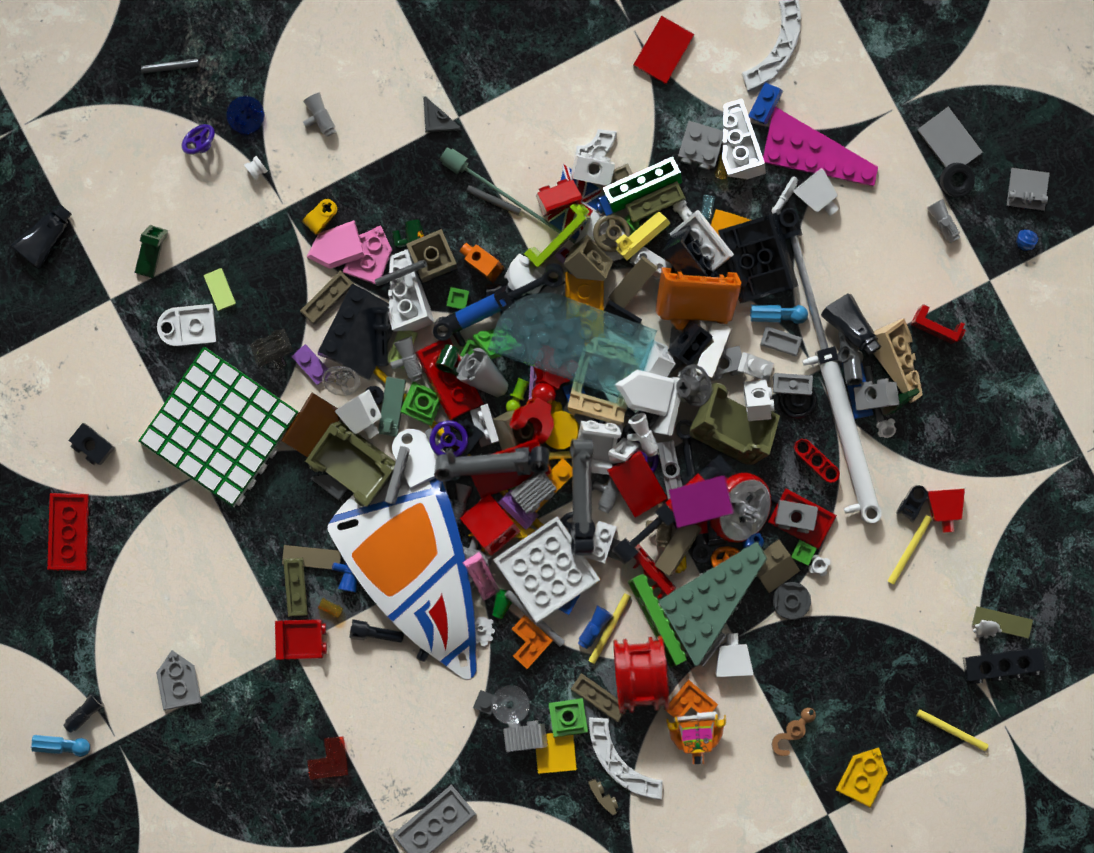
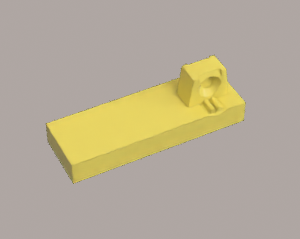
[615,211,670,260]

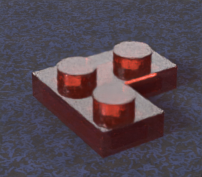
[307,736,348,779]

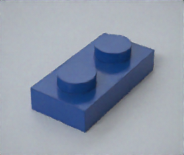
[748,83,783,125]

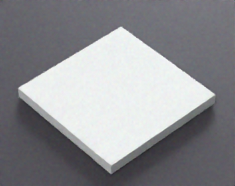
[493,516,600,624]

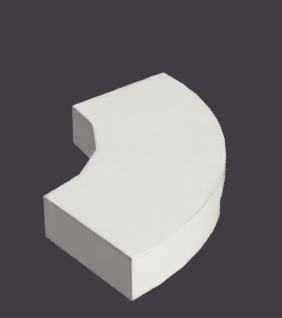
[576,129,617,159]

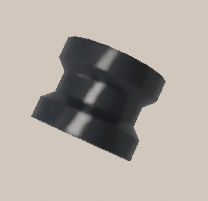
[366,386,384,405]

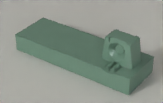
[378,377,406,437]

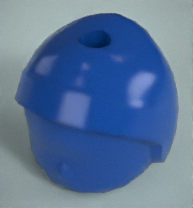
[1017,230,1038,251]
[742,533,764,549]

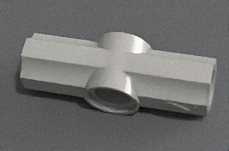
[657,440,682,500]

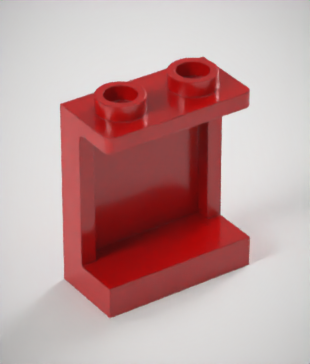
[910,304,966,344]
[460,494,521,556]
[275,619,327,660]

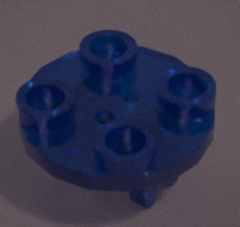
[226,96,265,135]

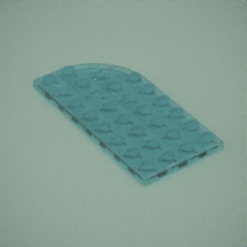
[488,293,657,399]

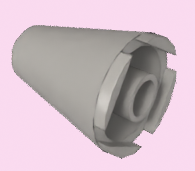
[456,348,508,397]

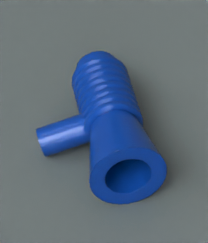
[332,562,357,593]
[578,605,613,649]

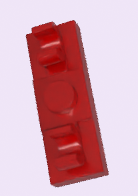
[633,544,676,598]

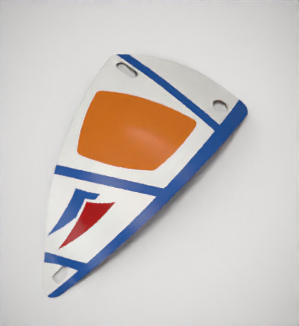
[328,475,476,679]

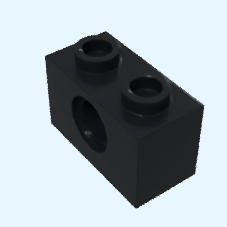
[667,320,713,365]
[68,423,115,465]

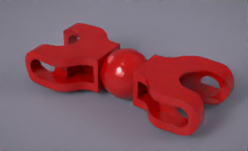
[510,345,577,444]

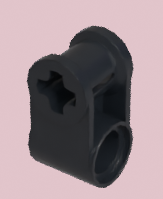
[896,485,928,523]

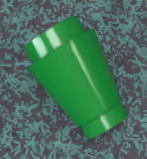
[492,589,512,619]

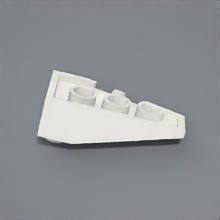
[722,99,766,179]
[388,249,435,331]

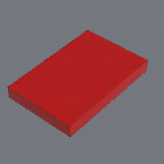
[633,15,694,84]
[607,451,667,518]
[768,488,837,549]

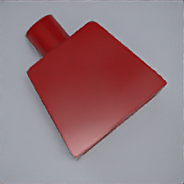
[927,488,965,533]

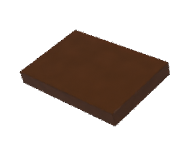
[281,392,340,457]

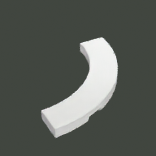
[742,0,801,91]
[589,717,663,800]

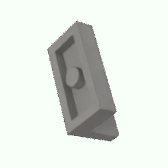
[773,373,813,396]

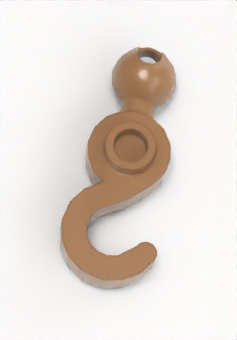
[771,708,816,756]

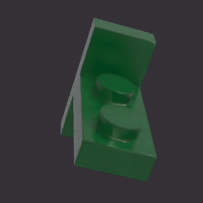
[134,225,168,278]

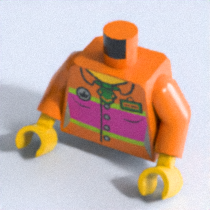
[666,714,726,764]

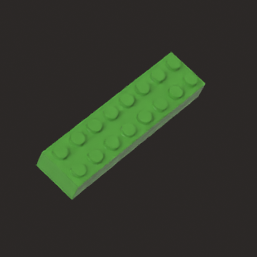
[627,574,686,667]

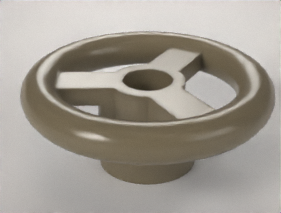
[593,214,630,252]

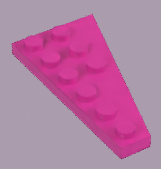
[763,107,878,186]

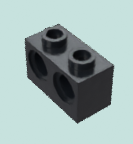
[443,419,485,457]

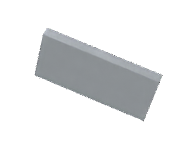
[393,784,476,853]

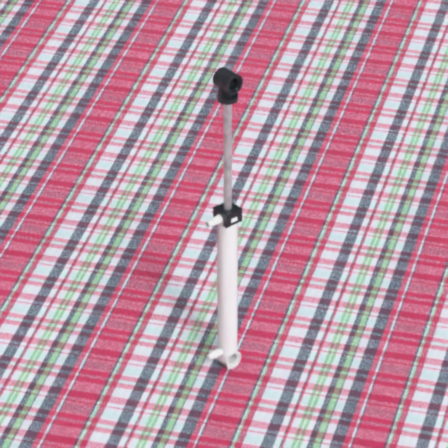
[778,208,882,523]

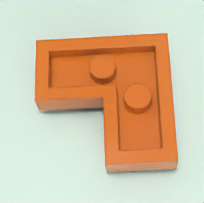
[512,615,553,669]
[665,679,718,717]

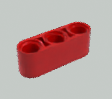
[793,439,840,483]

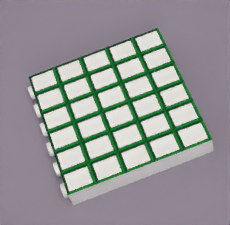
[138,347,299,507]

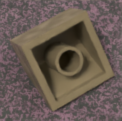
[406,229,457,283]
[563,235,613,281]
[492,410,534,450]
[757,540,800,593]

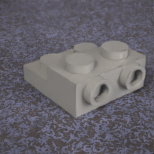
[678,121,723,170]

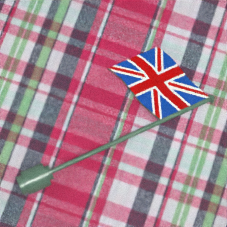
[439,147,601,244]

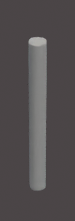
[505,590,565,647]

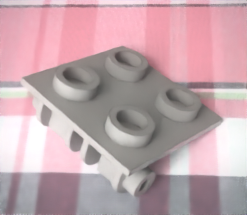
[1006,168,1049,211]

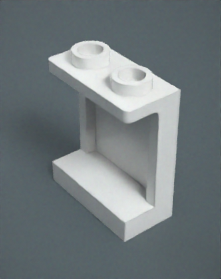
[577,420,621,475]

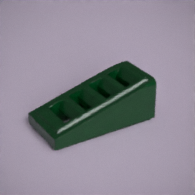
[881,388,920,416]

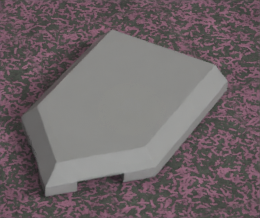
[156,650,201,710]

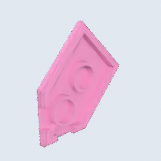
[307,221,366,269]
[343,225,392,285]

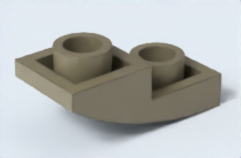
[588,779,619,815]

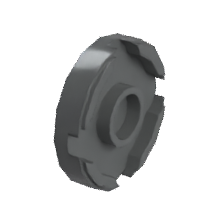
[773,582,811,620]

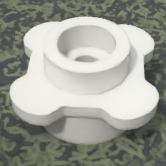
[876,418,896,438]
[808,555,830,576]

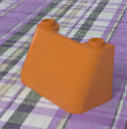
[656,267,741,324]

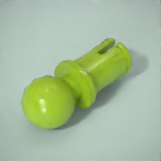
[506,378,530,412]

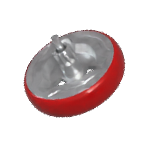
[710,473,771,542]

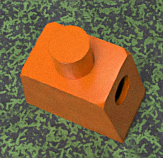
[460,243,504,283]

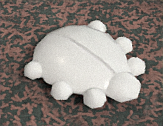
[475,617,495,646]
[973,620,1002,639]

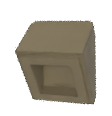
[612,163,633,182]

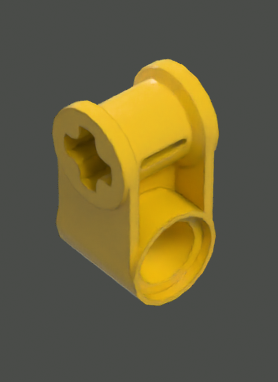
[302,199,337,235]

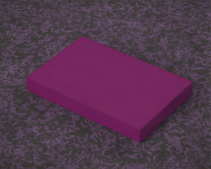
[669,476,734,528]

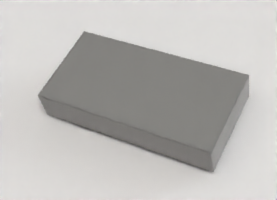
[760,326,802,356]

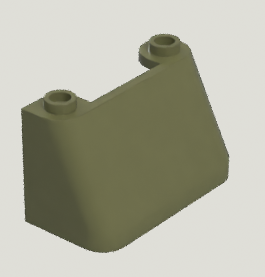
[689,382,780,465]
[306,421,396,507]

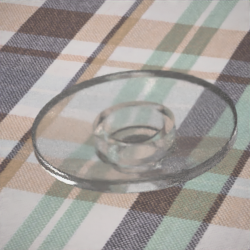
[491,685,530,724]

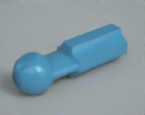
[750,305,808,324]
[31,735,90,757]

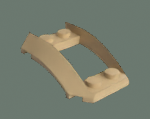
[567,338,638,425]

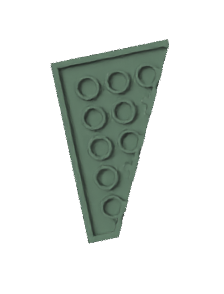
[659,542,768,666]

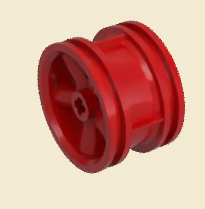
[613,636,669,714]

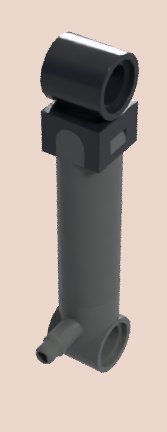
[570,439,594,555]
[434,446,550,481]

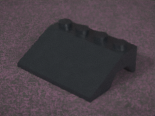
[718,213,799,304]
[318,284,394,380]

